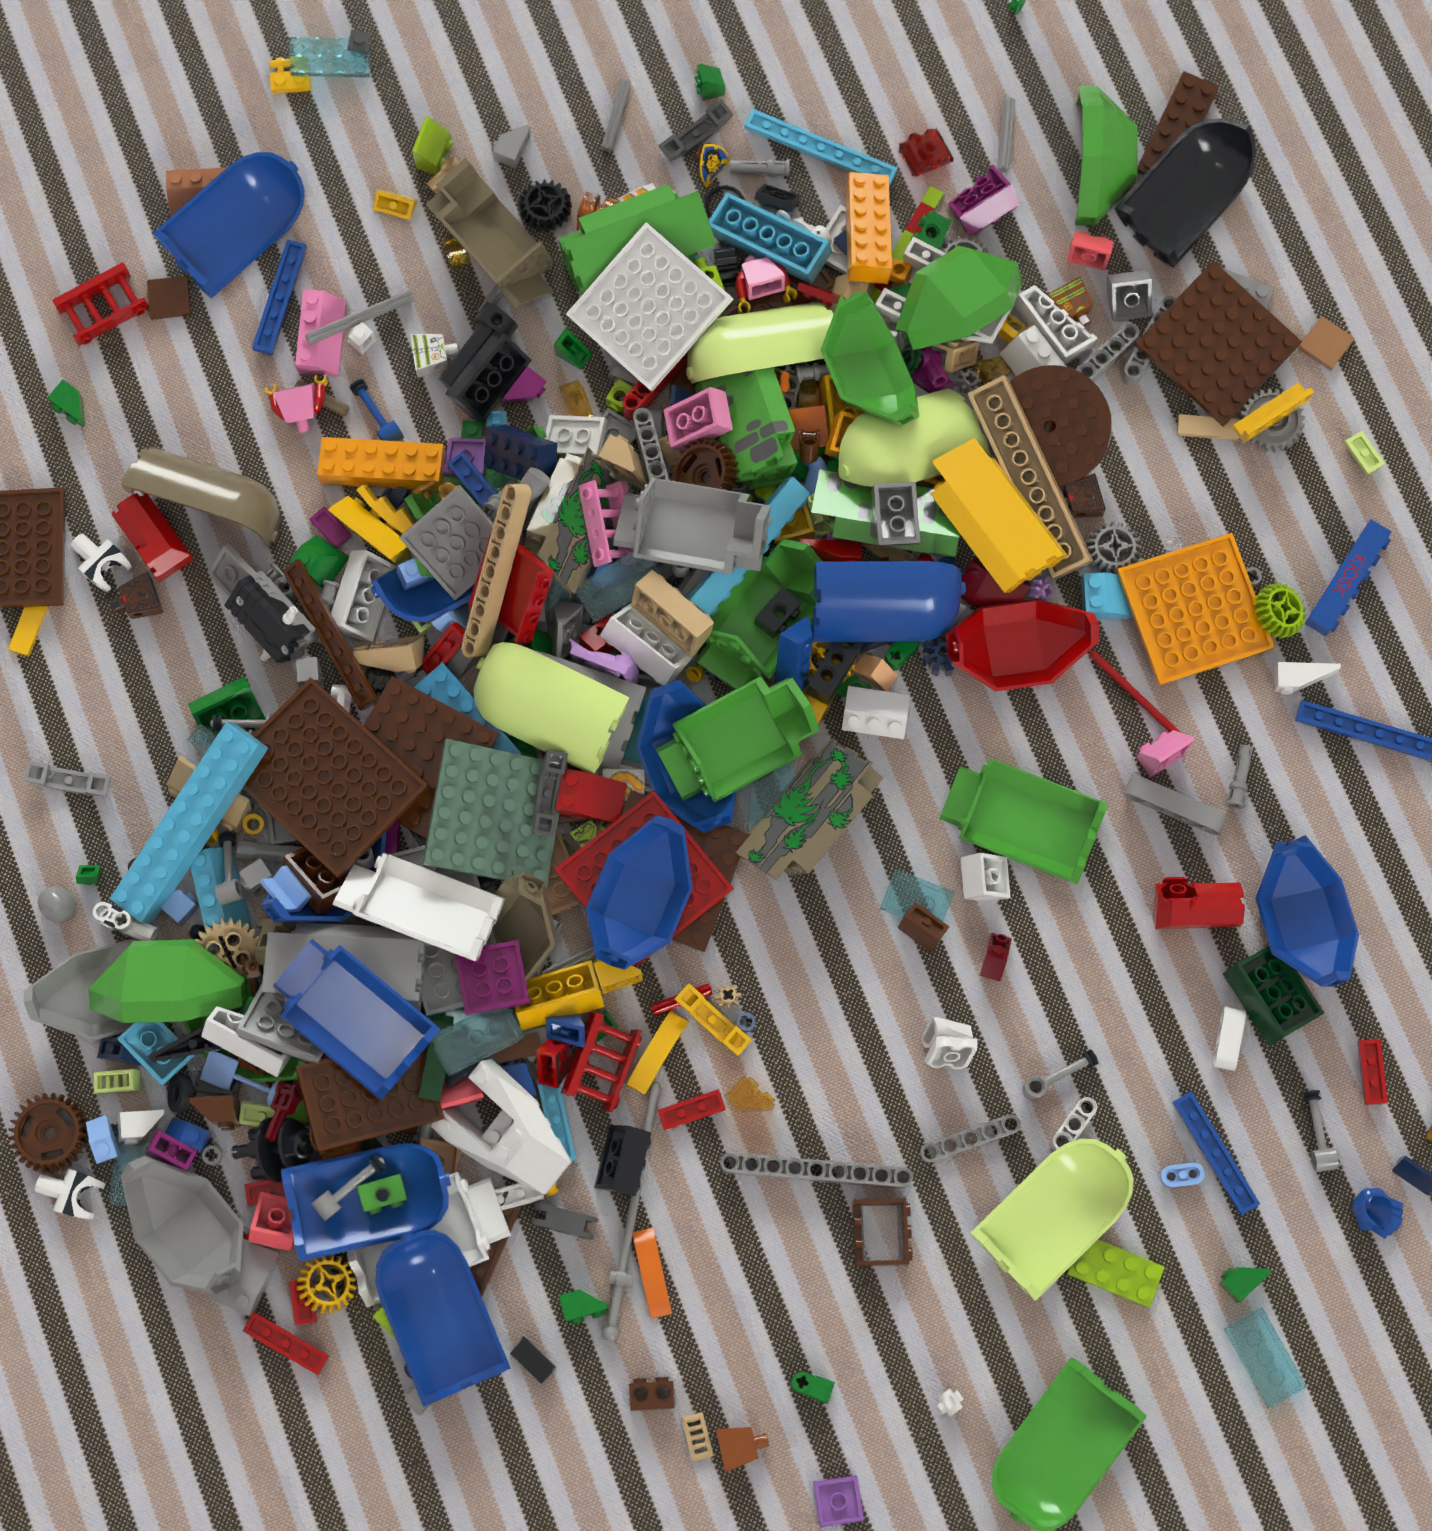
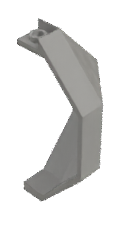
[24,939,138,1041]
[121,1156,244,1295]

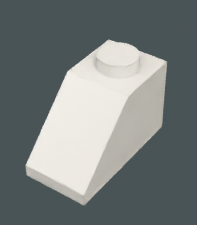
[117,1110,164,1145]

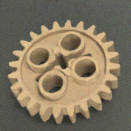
[195,917,259,975]

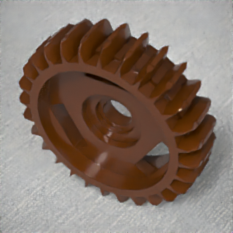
[669,438,740,491]
[8,1093,88,1173]

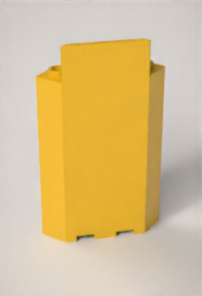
[931,438,1068,593]

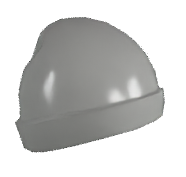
[38,886,76,922]

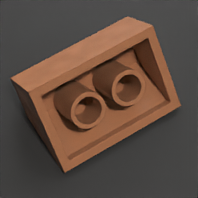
[166,168,226,217]

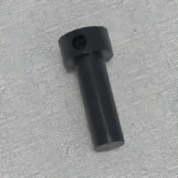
[438,302,518,389]

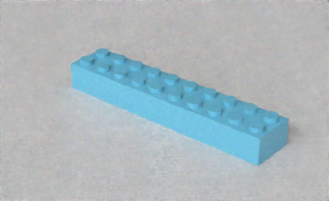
[109,722,268,924]

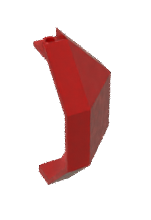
[946,599,1099,692]

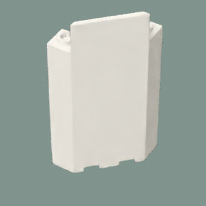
[333,853,505,961]
[347,1172,511,1307]

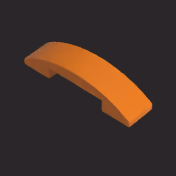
[633,1228,672,1319]

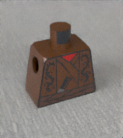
[1063,474,1106,518]
[110,572,164,619]

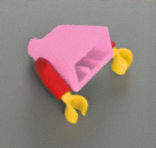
[735,256,797,314]
[265,375,328,433]

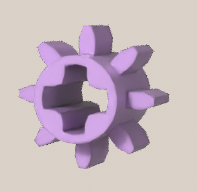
[1027,577,1053,601]

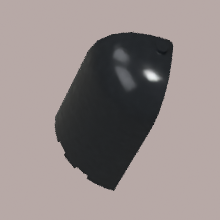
[1115,118,1256,268]

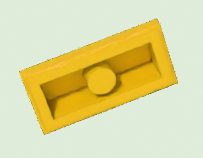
[372,189,417,220]

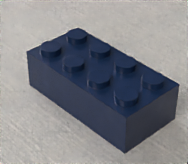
[484,425,558,481]

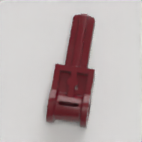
[265,1080,303,1142]

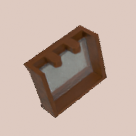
[852,1198,913,1267]

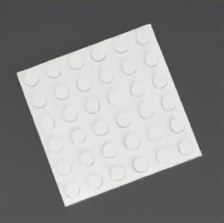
[566,222,733,391]

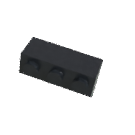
[594,1125,651,1196]

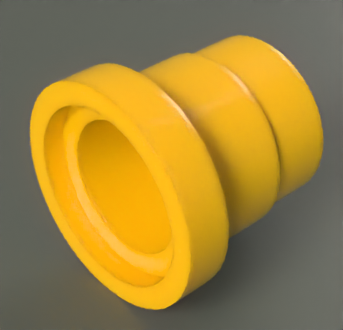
[243,813,264,835]

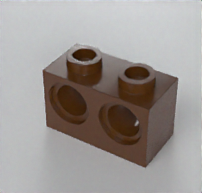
[629,1377,675,1411]

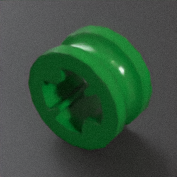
[1008,0,1026,15]

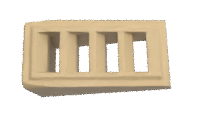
[681,1412,714,1462]

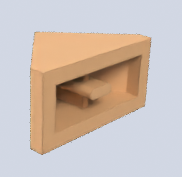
[852,654,898,691]

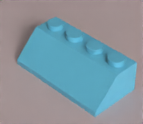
[190,848,252,937]

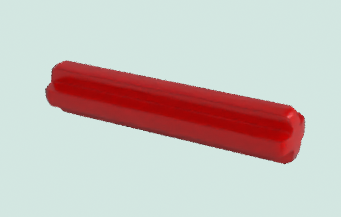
[651,984,712,1016]

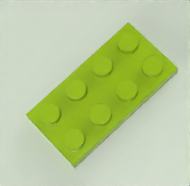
[1067,1240,1165,1308]

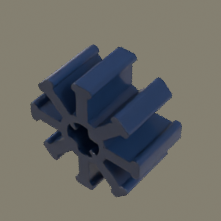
[922,636,959,677]

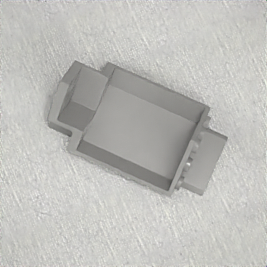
[613,477,772,575]

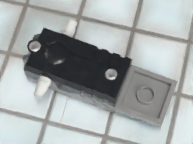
[208,544,316,663]

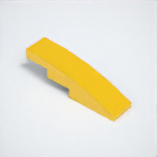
[357,484,415,534]

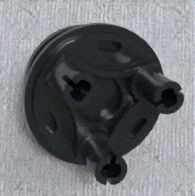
[232,1117,314,1182]

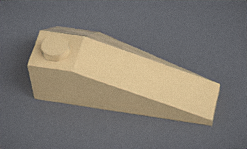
[350,635,425,674]

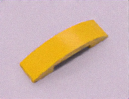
[674,983,752,1056]
[627,1011,689,1095]

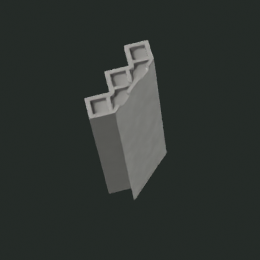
[262,923,427,1011]

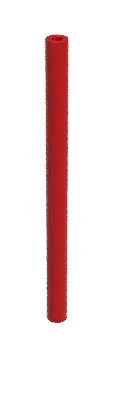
[1089,650,1180,733]

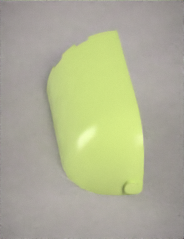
[686,301,834,384]
[838,388,990,487]
[473,642,630,775]
[971,1139,1134,1301]

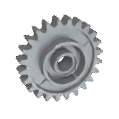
[1239,388,1305,453]

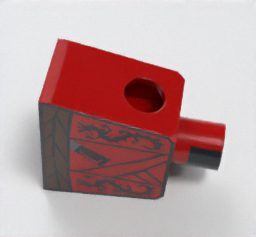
[536,1039,574,1089]

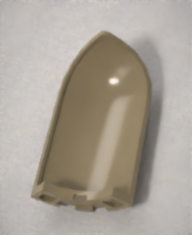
[121,446,281,547]

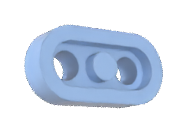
[1160,1163,1205,1188]

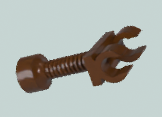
[240,953,261,997]

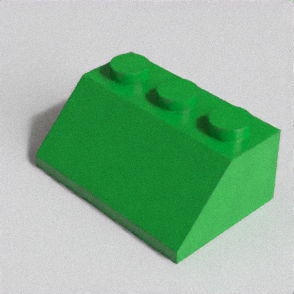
[188,676,266,747]

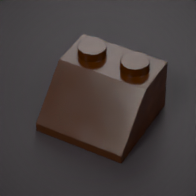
[189,1095,241,1131]

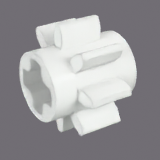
[936,1389,964,1416]

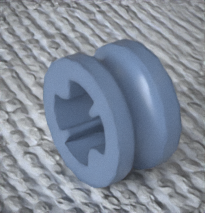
[736,1012,756,1033]

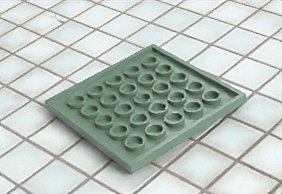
[422,739,568,889]

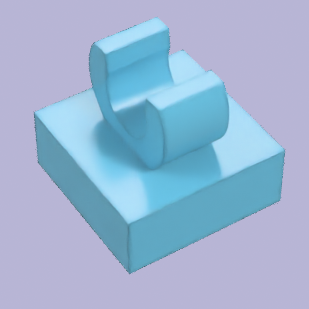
[486,411,507,427]

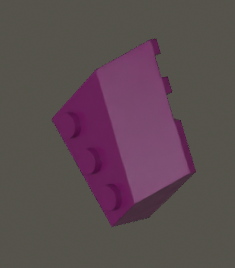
[948,165,1021,236]

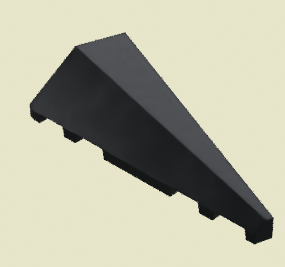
[148,1006,245,1062]

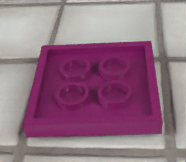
[455,940,530,1016]

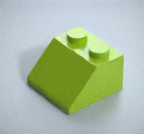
[412,116,454,175]

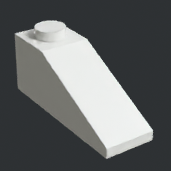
[1274,662,1341,695]

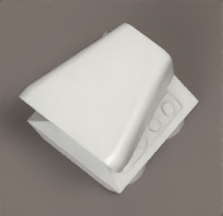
[921,1017,978,1069]

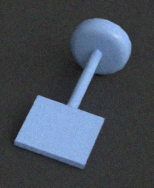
[200,1051,284,1108]

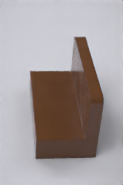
[898,902,950,952]

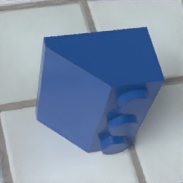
[774,617,813,691]

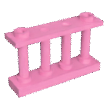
[578,480,642,567]

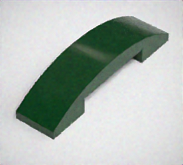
[418,1014,454,1102]

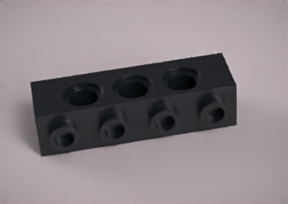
[805,642,866,706]

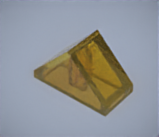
[442,238,470,270]
[976,357,1012,385]
[559,379,593,417]

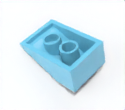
[1080,573,1133,620]
[117,1022,194,1086]

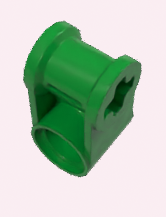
[884,641,921,671]
[791,1372,835,1404]

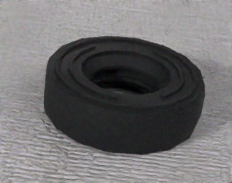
[167,1074,193,1113]

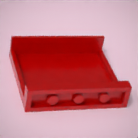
[468,535,554,645]

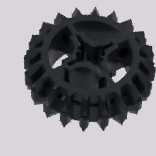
[518,179,572,233]

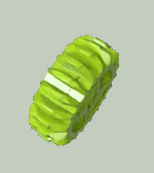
[1253,583,1307,638]

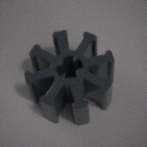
[713,246,738,288]

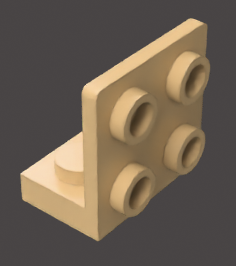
[933,339,979,373]

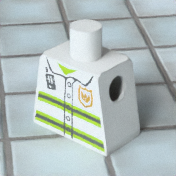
[410,334,458,377]

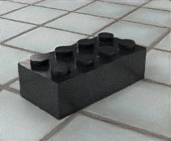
[445,331,532,423]

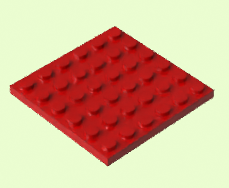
[554,791,734,967]

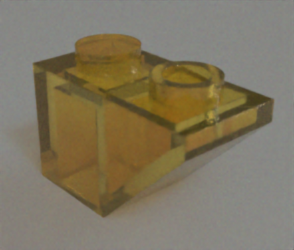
[726,1076,775,1112]

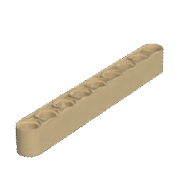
[461,483,531,658]

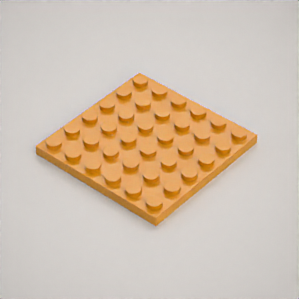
[1116,533,1275,686]

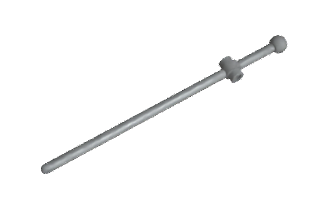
[602,1082,660,1341]

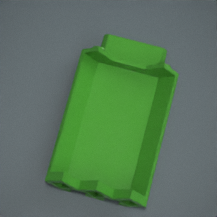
[939,758,1108,885]

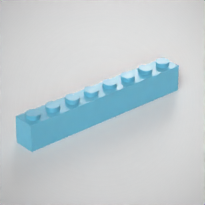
[686,477,810,617]

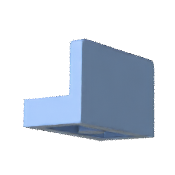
[260,866,312,912]

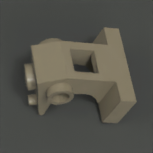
[255,918,297,965]

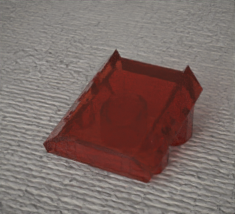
[899,128,954,177]

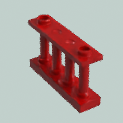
[52,262,149,346]
[560,1012,642,1112]

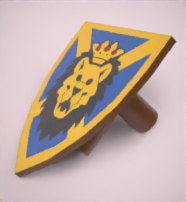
[695,143,731,188]

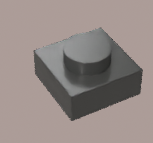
[347,30,370,55]

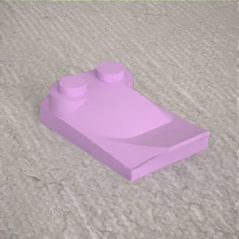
[569,639,639,684]

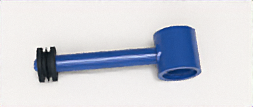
[350,379,404,441]

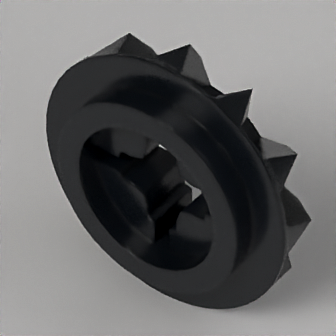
[365,667,396,696]

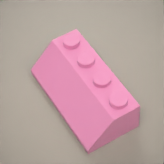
[295,290,346,376]

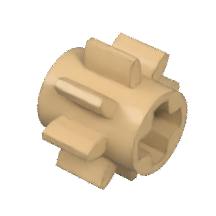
[715,982,741,1010]

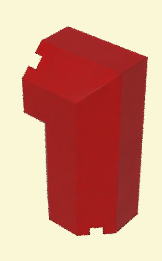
[112,493,193,583]
[1153,877,1245,929]

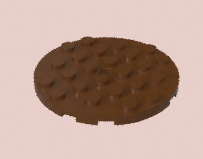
[993,365,1112,487]

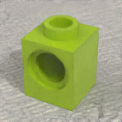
[606,379,633,415]

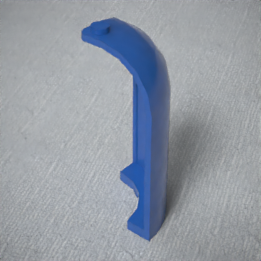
[152,152,305,299]
[811,561,966,642]
[370,568,474,622]
[281,1143,451,1262]
[375,1230,511,1407]

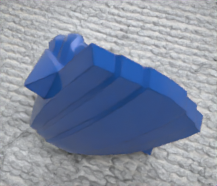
[1351,1188,1404,1239]

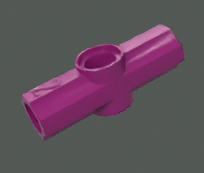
[909,343,949,387]

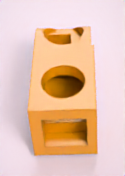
[889,258,912,287]

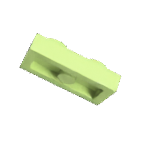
[1344,431,1385,476]
[238,1101,275,1127]

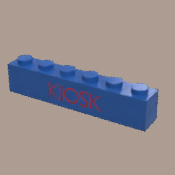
[1305,519,1392,636]

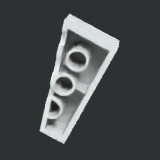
[1014,285,1098,365]
[201,1007,292,1077]

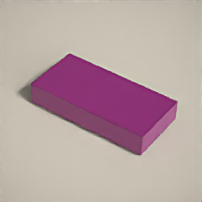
[309,506,352,549]

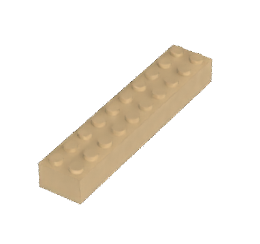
[967,375,1093,580]

